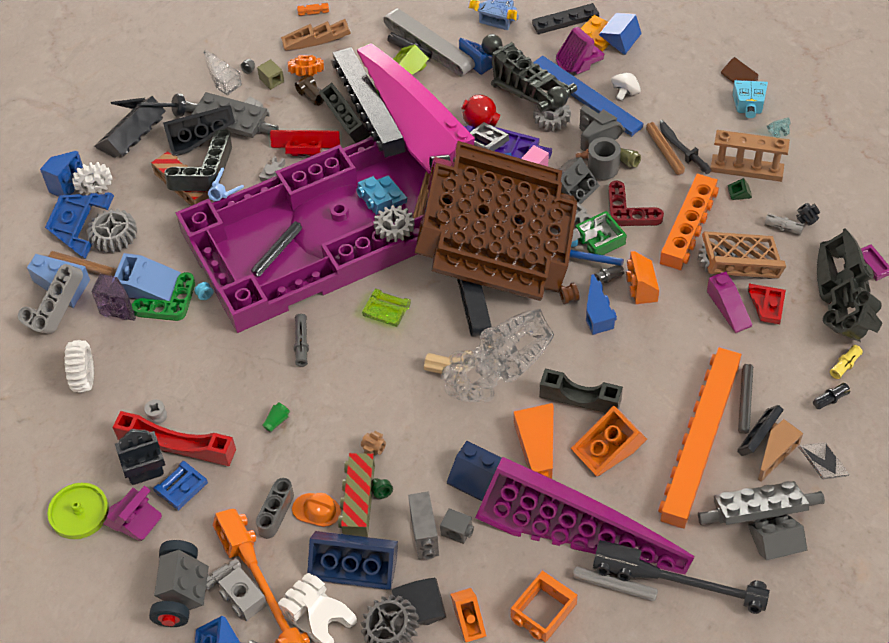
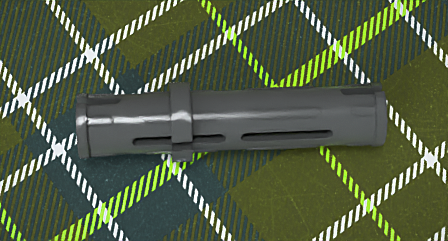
[293,313,309,367]

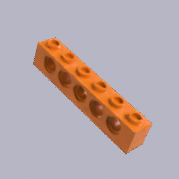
[660,174,719,270]

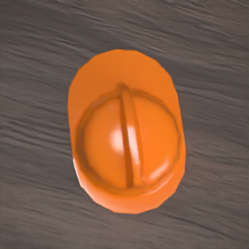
[292,493,341,527]

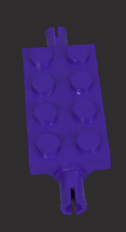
[464,125,552,159]

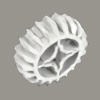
[64,340,94,393]

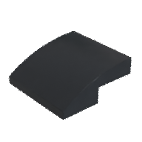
[391,577,446,629]

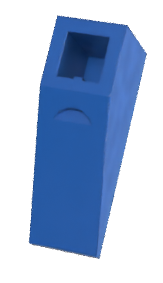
[586,274,617,335]

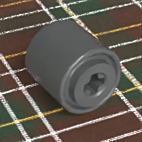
[587,137,621,180]

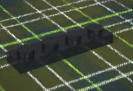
[532,3,599,35]

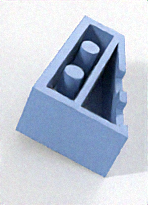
[27,254,90,308]

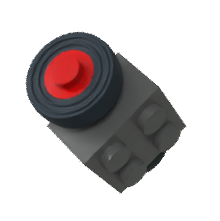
[149,540,209,627]

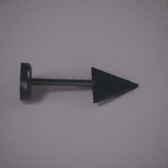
[111,93,186,117]

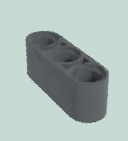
[256,478,294,539]

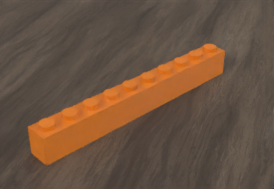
[658,347,742,529]

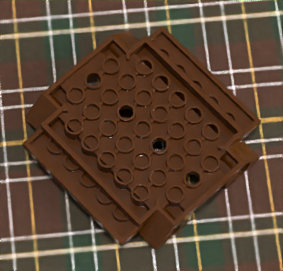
[414,141,577,301]

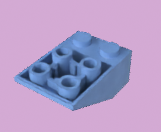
[112,253,181,301]

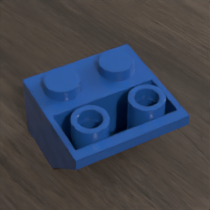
[40,151,83,196]

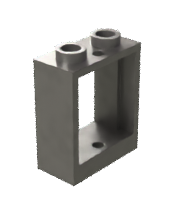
[408,491,439,560]

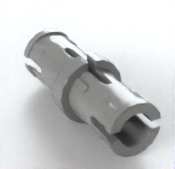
[765,213,804,235]

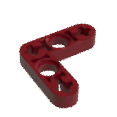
[608,180,664,226]

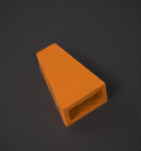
[514,403,554,479]

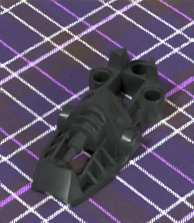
[817,228,882,342]

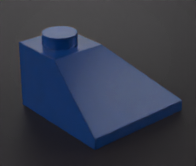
[195,616,240,643]

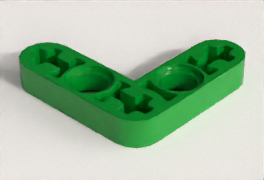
[131,272,195,321]

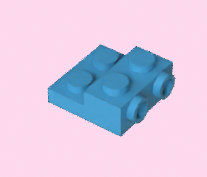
[357,176,407,215]

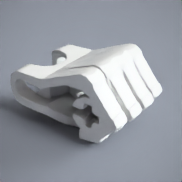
[278,573,357,643]

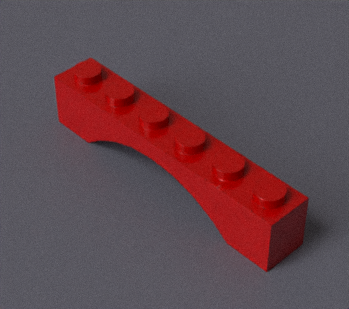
[112,411,236,466]

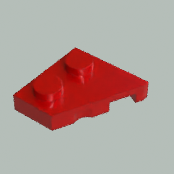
[748,283,786,324]

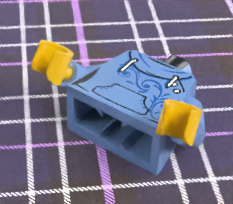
[468,0,519,30]

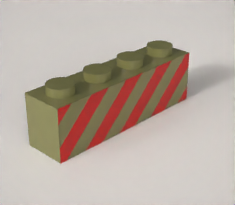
[338,453,375,537]

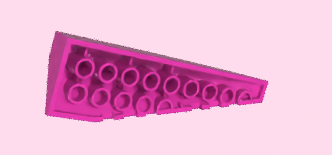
[357,44,475,174]

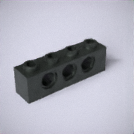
[318,82,371,143]

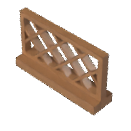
[702,231,786,278]

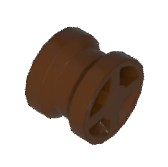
[559,282,580,304]

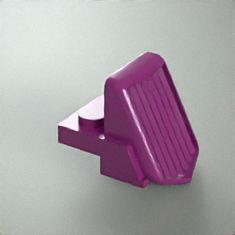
[556,27,605,74]
[103,485,162,541]

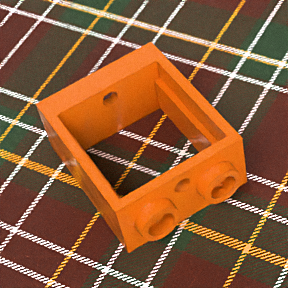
[511,570,578,643]

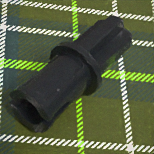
[813,383,850,409]

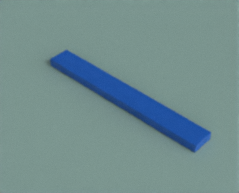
[533,55,644,137]

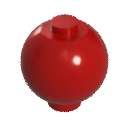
[461,94,500,128]

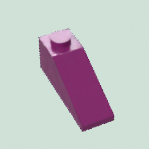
[707,271,753,333]

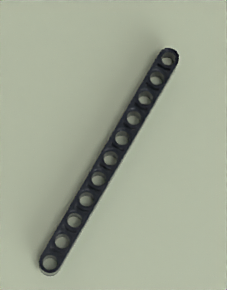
[429,154,492,337]

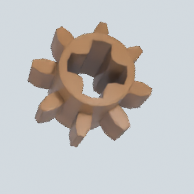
[361,431,386,456]

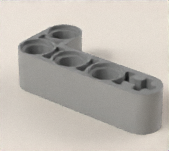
[18,264,83,334]

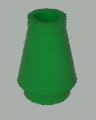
[262,402,290,432]

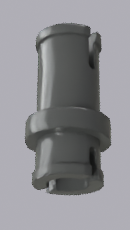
[594,265,624,284]

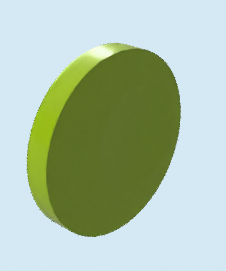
[47,483,109,539]

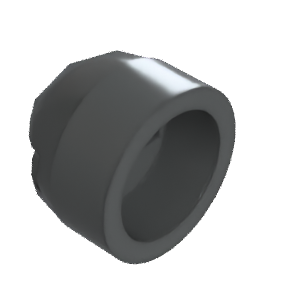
[241,59,255,74]

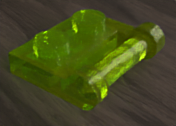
[362,288,411,327]

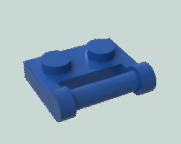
[153,461,208,511]

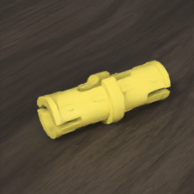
[830,345,863,379]

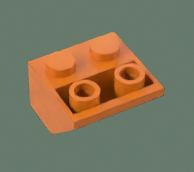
[626,251,659,305]

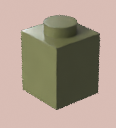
[257,59,284,90]

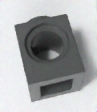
[440,508,474,544]

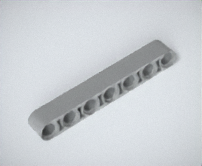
[383,8,475,77]

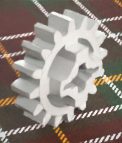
[72,162,112,195]

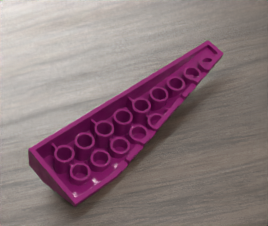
[475,457,695,575]

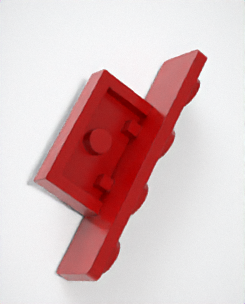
[270,130,340,156]

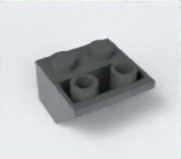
[558,157,600,204]
[748,514,808,560]

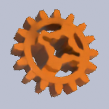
[288,55,324,77]

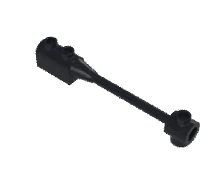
[593,540,770,614]

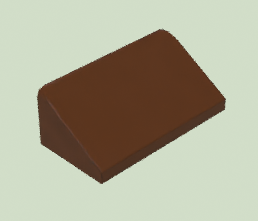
[721,57,759,83]

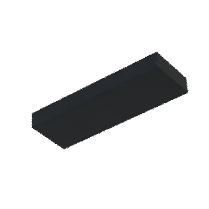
[737,405,784,456]

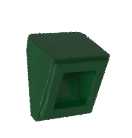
[727,178,752,200]

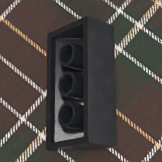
[95,96,166,158]

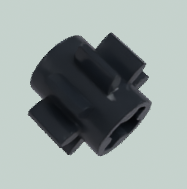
[796,203,820,226]

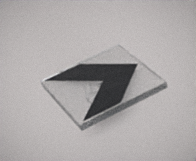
[798,443,850,479]

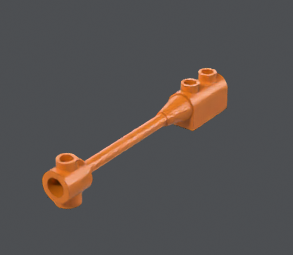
[213,509,310,643]

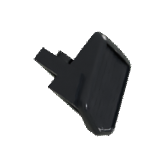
[115,429,165,485]

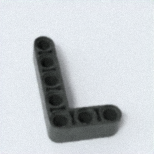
[164,129,232,191]

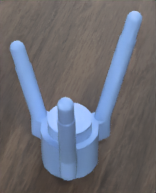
[208,168,244,201]

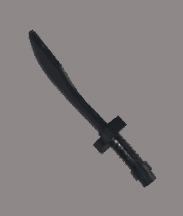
[660,120,711,174]

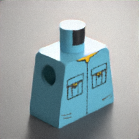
[732,80,768,118]

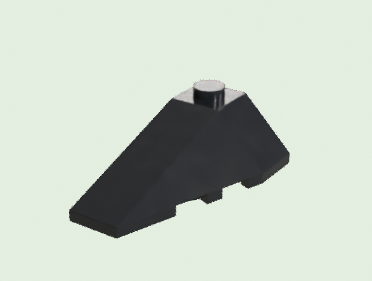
[163,105,235,156]

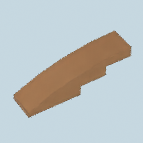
[281,19,351,50]

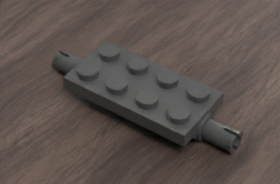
[185,92,279,138]
[698,481,825,525]

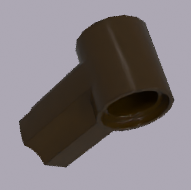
[295,75,324,106]

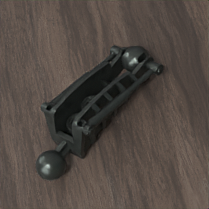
[481,34,577,112]

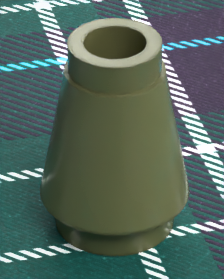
[620,148,641,168]

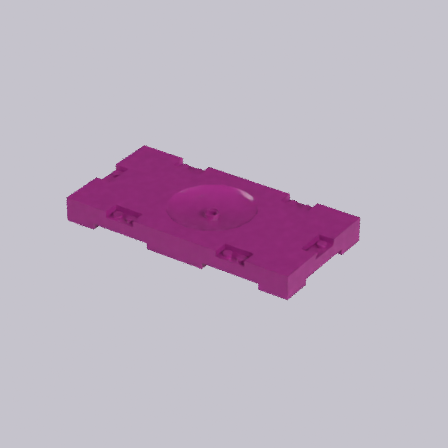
[175,137,487,333]

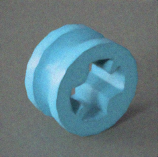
[194,282,214,300]

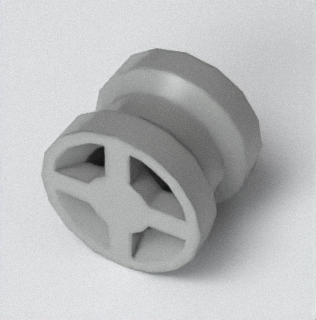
[144,399,167,424]

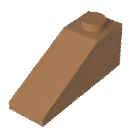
[758,419,803,482]

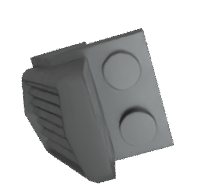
[579,104,625,151]

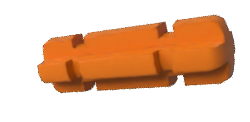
[297,3,329,16]

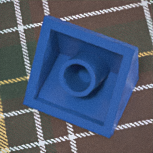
[599,13,642,55]
[459,37,493,75]

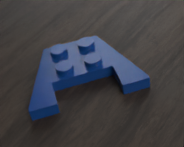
[45,192,114,259]

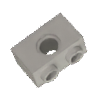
[219,566,267,621]

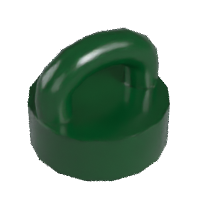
[372,478,393,499]

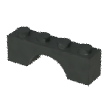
[539,368,623,413]

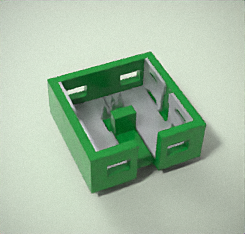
[575,211,627,255]

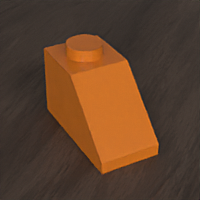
[450,588,486,643]

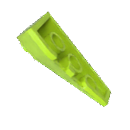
[374,44,429,94]

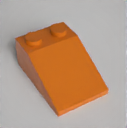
[571,406,647,477]

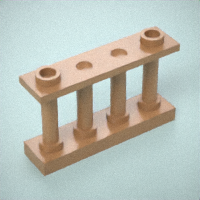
[710,130,790,182]

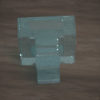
[767,117,791,138]

